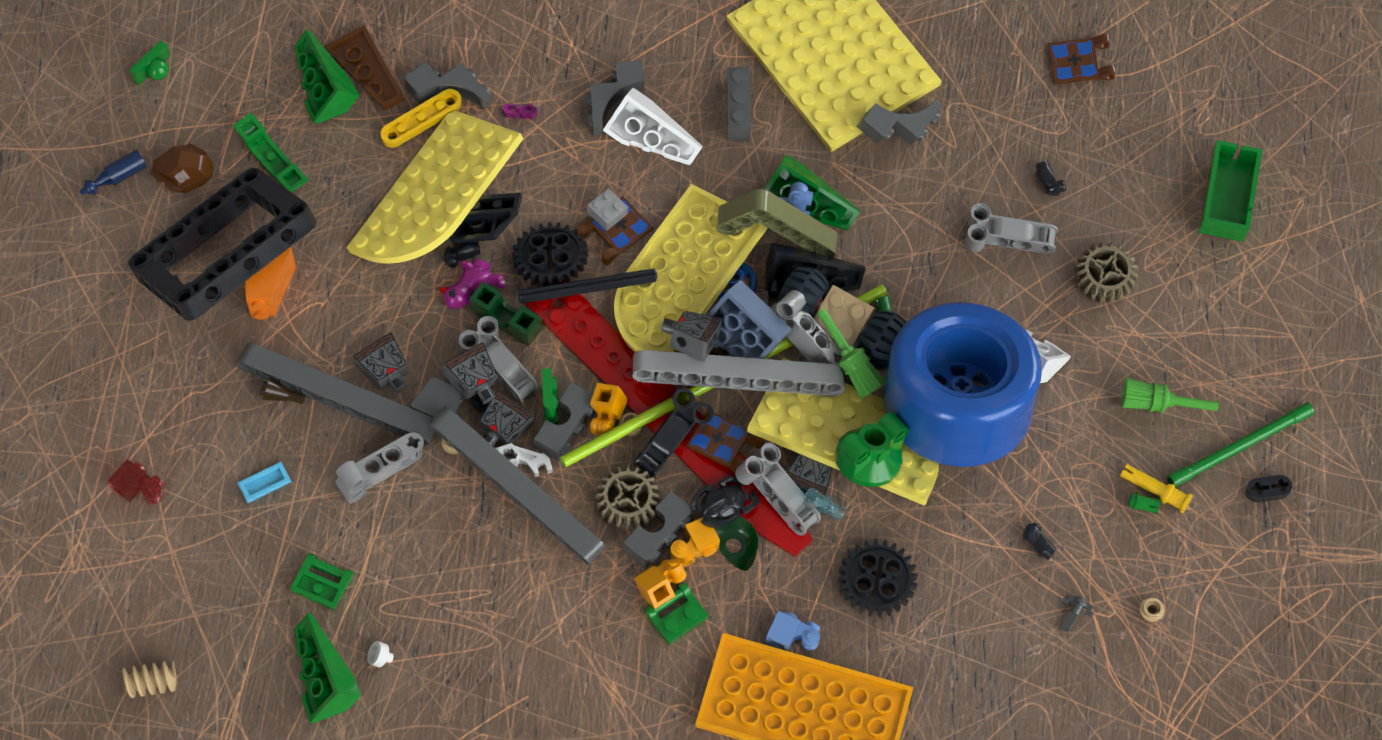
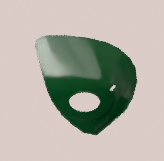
[712,517,758,571]

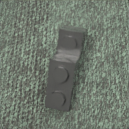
[586,60,645,135]
[404,62,491,110]
[856,99,943,145]

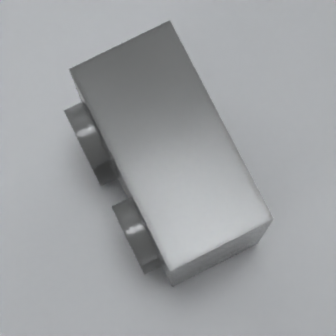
[587,188,628,231]

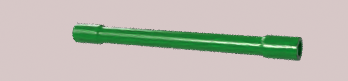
[1167,402,1314,488]

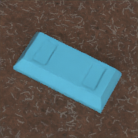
[237,461,291,503]

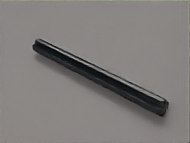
[518,268,658,304]

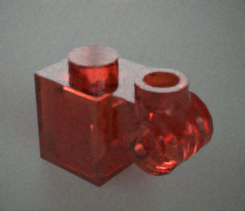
[108,459,166,504]

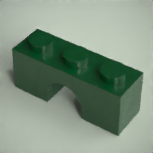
[469,281,542,347]

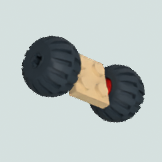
[777,267,906,369]

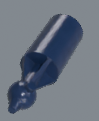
[79,150,147,195]

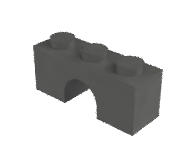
[726,67,751,141]
[534,382,595,461]
[623,491,694,569]

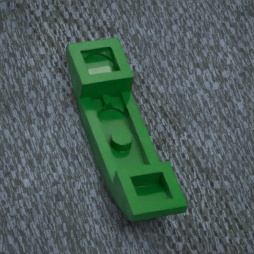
[233,113,308,193]

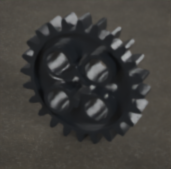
[512,222,588,286]
[838,539,918,618]

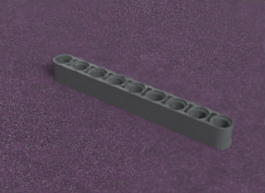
[237,342,435,446]
[429,406,606,565]

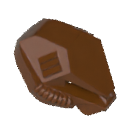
[151,143,214,194]

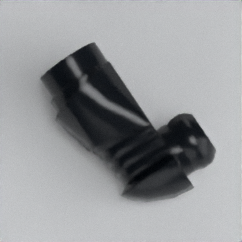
[1036,161,1066,196]
[444,241,481,268]
[1023,523,1057,560]

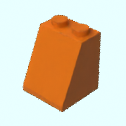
[245,246,296,320]

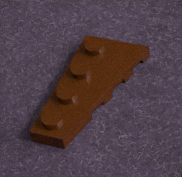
[324,25,405,111]

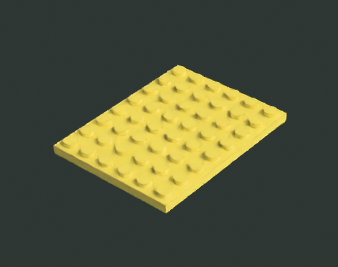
[726,0,942,152]

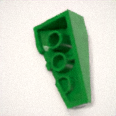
[764,154,860,230]

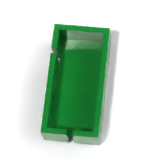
[1198,140,1263,242]

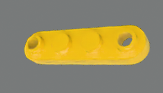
[381,89,462,148]

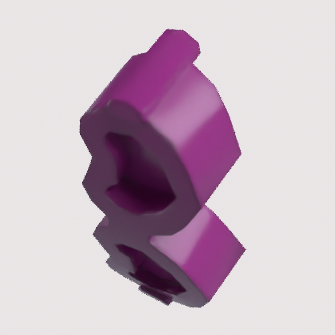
[502,103,537,119]

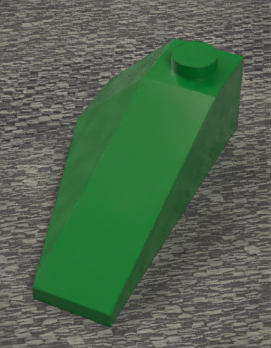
[294,29,359,124]
[294,613,361,723]

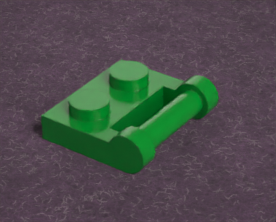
[542,368,558,425]
[290,553,355,611]
[643,582,709,645]

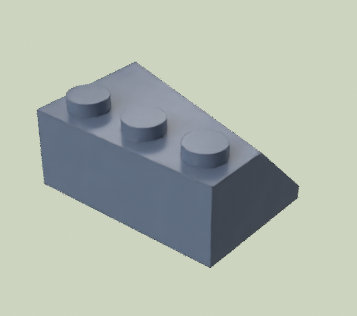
[707,280,792,359]

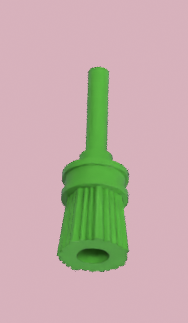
[817,308,886,399]
[1120,378,1219,414]

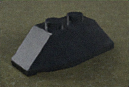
[448,192,522,243]

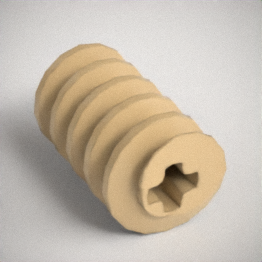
[122,660,177,698]

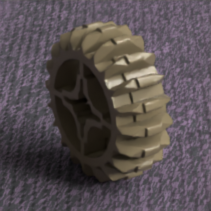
[1075,241,1138,304]
[595,465,661,530]

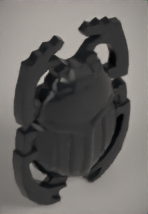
[690,475,760,528]

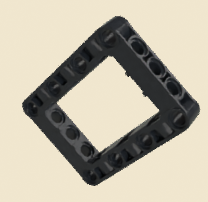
[128,168,317,321]

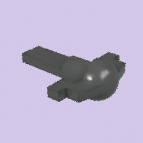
[1061,595,1094,633]

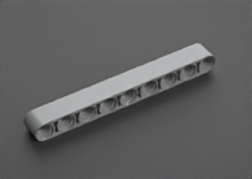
[633,350,845,396]

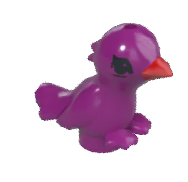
[439,259,506,309]

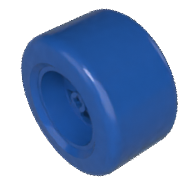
[884,302,1042,467]

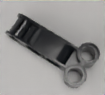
[633,387,714,478]

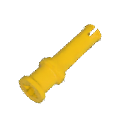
[1120,463,1193,514]

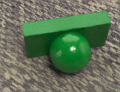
[129,40,170,86]

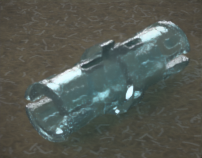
[805,488,845,520]

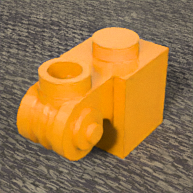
[590,383,628,436]
[670,517,720,567]
[634,558,687,609]

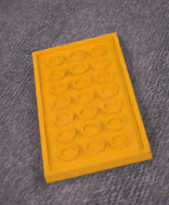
[695,633,914,740]

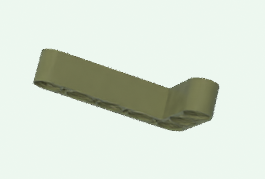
[716,189,838,257]

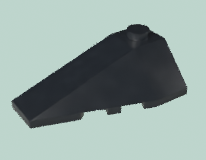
[765,243,866,298]

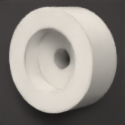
[367,641,394,668]

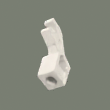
[496,443,553,477]

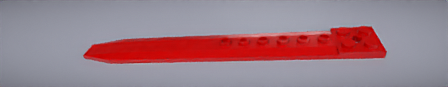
[525,280,813,557]

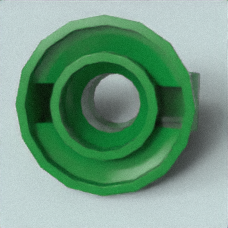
[835,412,909,487]

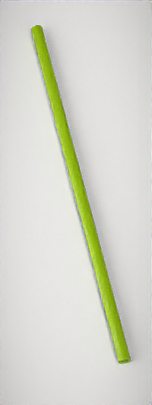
[560,284,887,468]

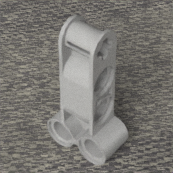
[965,203,1058,254]
[770,290,842,365]
[459,316,540,404]
[335,432,424,503]
[735,443,821,536]

